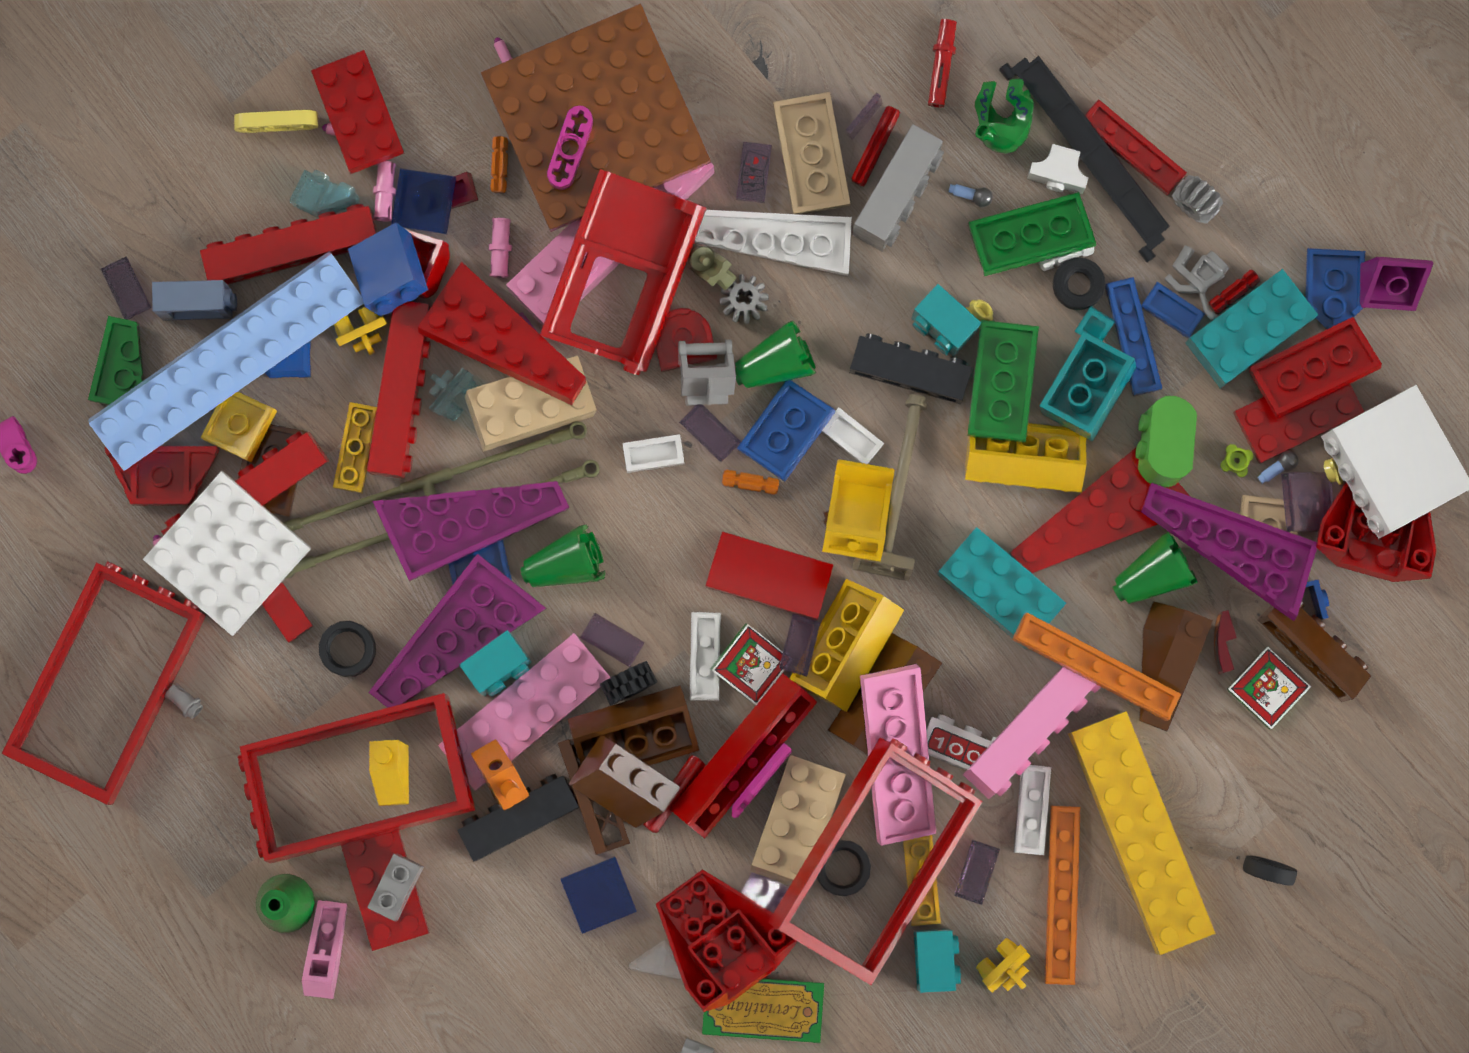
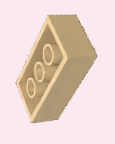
[465,356,597,452]
[750,755,846,886]

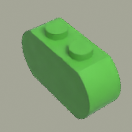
[1136,396,1197,487]

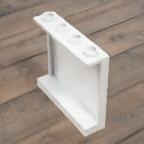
[1321,385,1469,539]

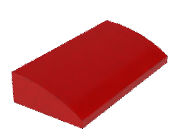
[705,532,834,620]

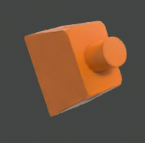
[470,739,529,810]

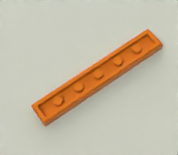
[1012,613,1181,721]
[1045,806,1080,985]

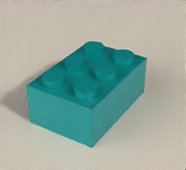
[1039,332,1136,442]

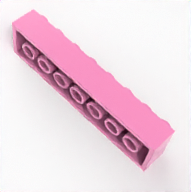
[506,163,714,326]

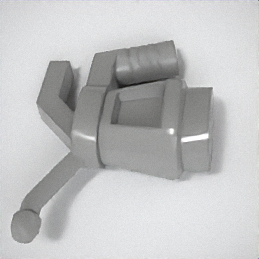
[1165,245,1229,320]

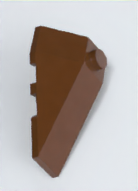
[1139,601,1213,732]

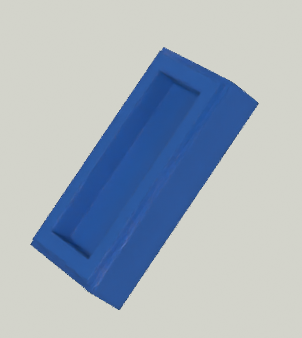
[1141,282,1205,339]

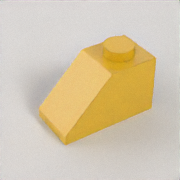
[369,740,409,806]

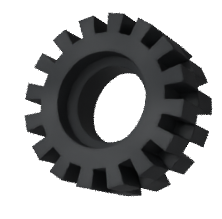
[600,661,657,706]

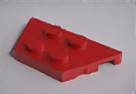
[105,446,219,506]

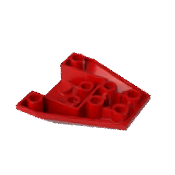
[1316,482,1436,582]
[656,869,798,1012]

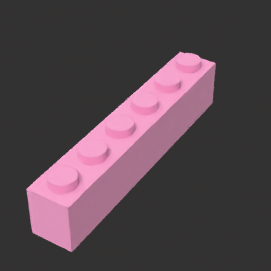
[963,667,1101,799]

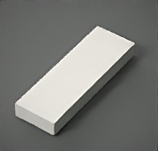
[690,612,721,701]
[1014,765,1051,855]

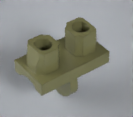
[689,245,737,290]

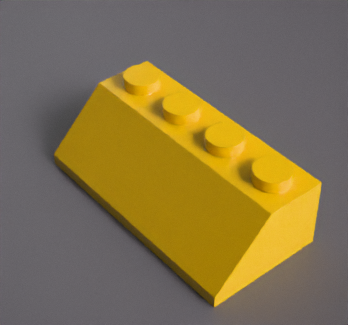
[965,423,1087,492]
[790,579,904,712]

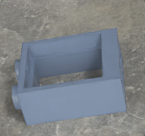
[152,280,237,321]

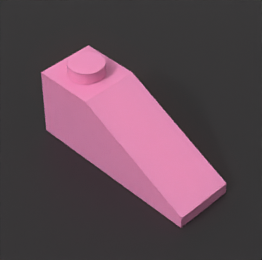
[302,900,347,999]

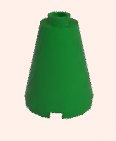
[735,320,816,388]
[520,524,605,588]
[1113,532,1198,604]
[256,874,315,933]

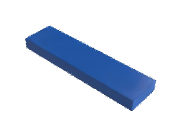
[1105,277,1163,397]

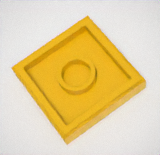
[200,392,277,462]

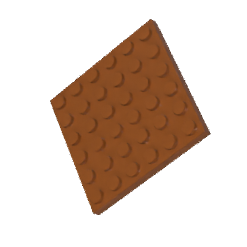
[481,4,711,232]

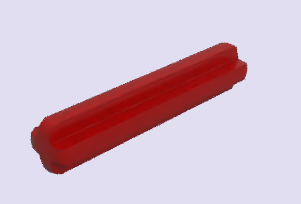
[851,106,900,187]
[643,755,705,833]

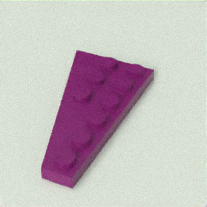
[372,481,569,582]
[1141,483,1317,621]
[368,554,547,708]

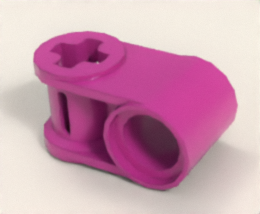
[0,416,37,474]

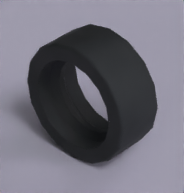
[319,621,376,677]
[817,840,871,896]

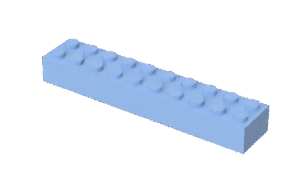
[89,252,363,471]

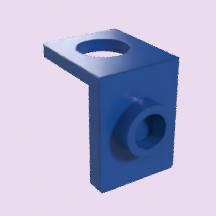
[1306,580,1329,620]

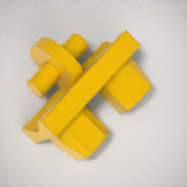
[334,307,387,355]
[976,938,1031,993]

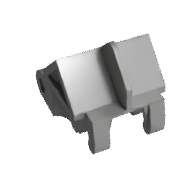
[678,339,736,406]

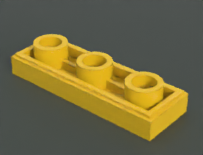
[333,402,377,493]
[903,835,941,926]

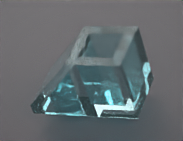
[289,169,360,218]

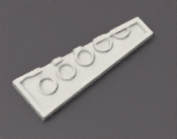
[694,210,852,276]

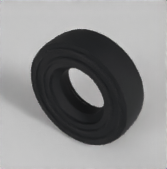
[1053,258,1105,310]
[1243,855,1297,886]

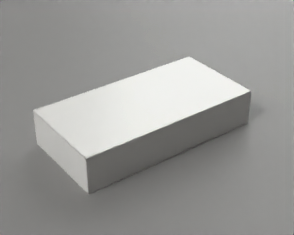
[822,407,884,464]
[623,434,685,473]

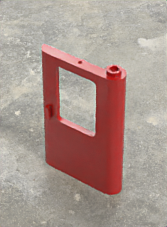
[540,169,707,375]

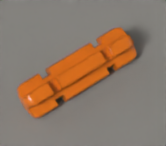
[490,136,509,193]
[722,470,779,495]

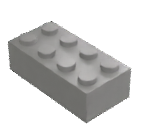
[853,124,944,252]

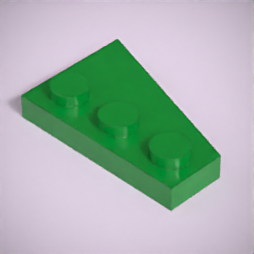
[88,316,144,405]

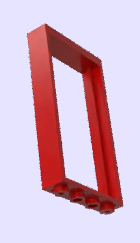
[1,561,206,805]
[238,693,475,864]
[768,738,983,986]

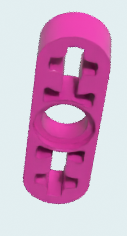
[547,106,593,190]

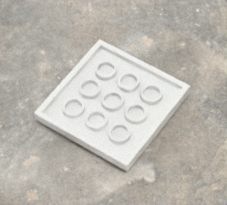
[143,471,311,636]

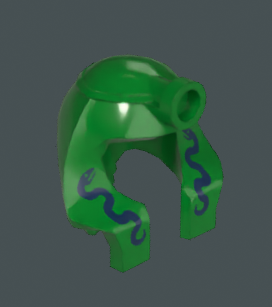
[974,79,1034,154]

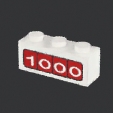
[926,714,996,770]

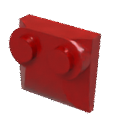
[406,229,450,298]

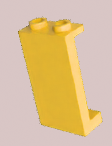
[822,459,895,562]

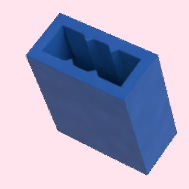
[348,223,428,316]

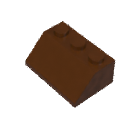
[569,734,680,828]

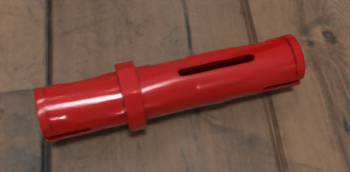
[928,19,957,108]

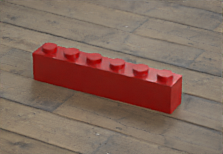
[200,204,378,285]
[367,301,431,479]
[161,431,329,535]
[670,673,817,839]

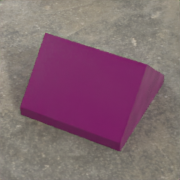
[1360,257,1434,311]

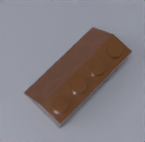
[1257,601,1371,702]
[828,633,942,757]
[568,685,700,766]

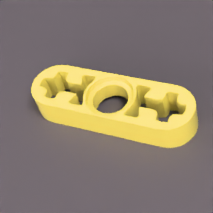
[234,110,318,133]

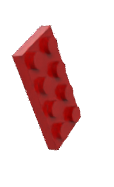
[311,50,405,174]
[1249,317,1382,419]
[1233,384,1364,464]
[341,830,430,951]

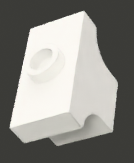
[1027,144,1088,194]

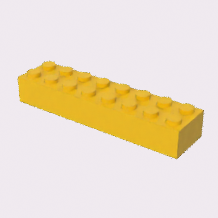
[1068,711,1216,955]

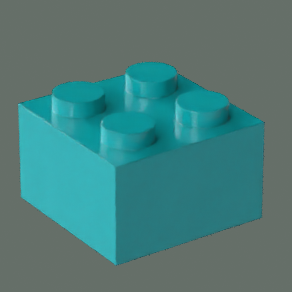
[911,284,981,357]
[459,630,532,697]
[913,929,961,993]

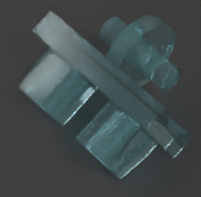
[429,368,479,421]

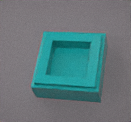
[1075,306,1115,341]

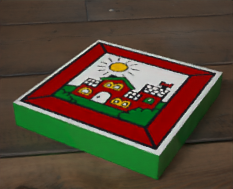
[710,623,793,705]
[1227,646,1311,730]

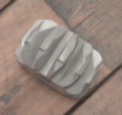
[1172,175,1223,223]
[720,274,769,324]

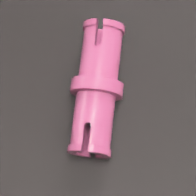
[373,161,396,222]
[489,218,512,278]

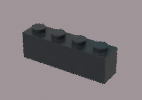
[849,333,972,405]
[457,773,580,862]

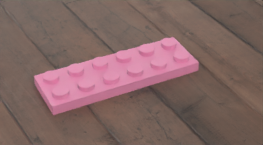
[438,633,610,791]
[860,664,936,846]

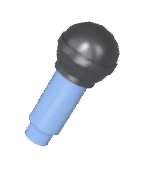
[948,184,993,207]
[1257,450,1299,484]

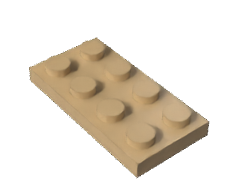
[773,92,851,215]

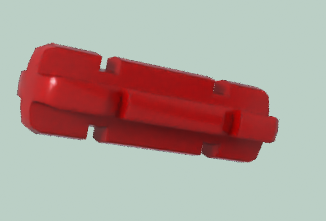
[1208,270,1260,314]

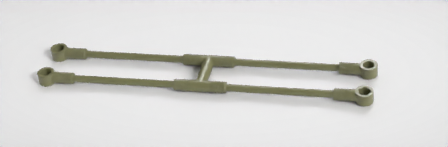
[282,421,600,579]

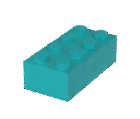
[1185,269,1318,389]
[937,527,1066,650]

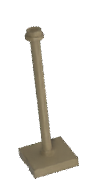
[852,394,927,581]

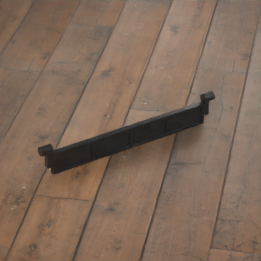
[999,56,1170,263]

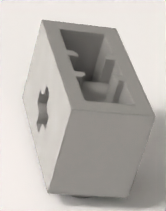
[367,853,424,921]

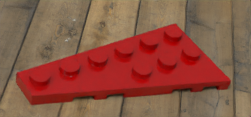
[418,261,586,405]
[1009,447,1191,574]

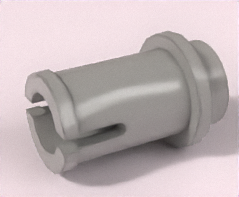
[165,683,203,719]

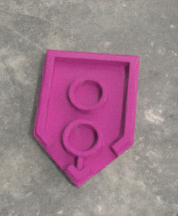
[732,743,792,818]

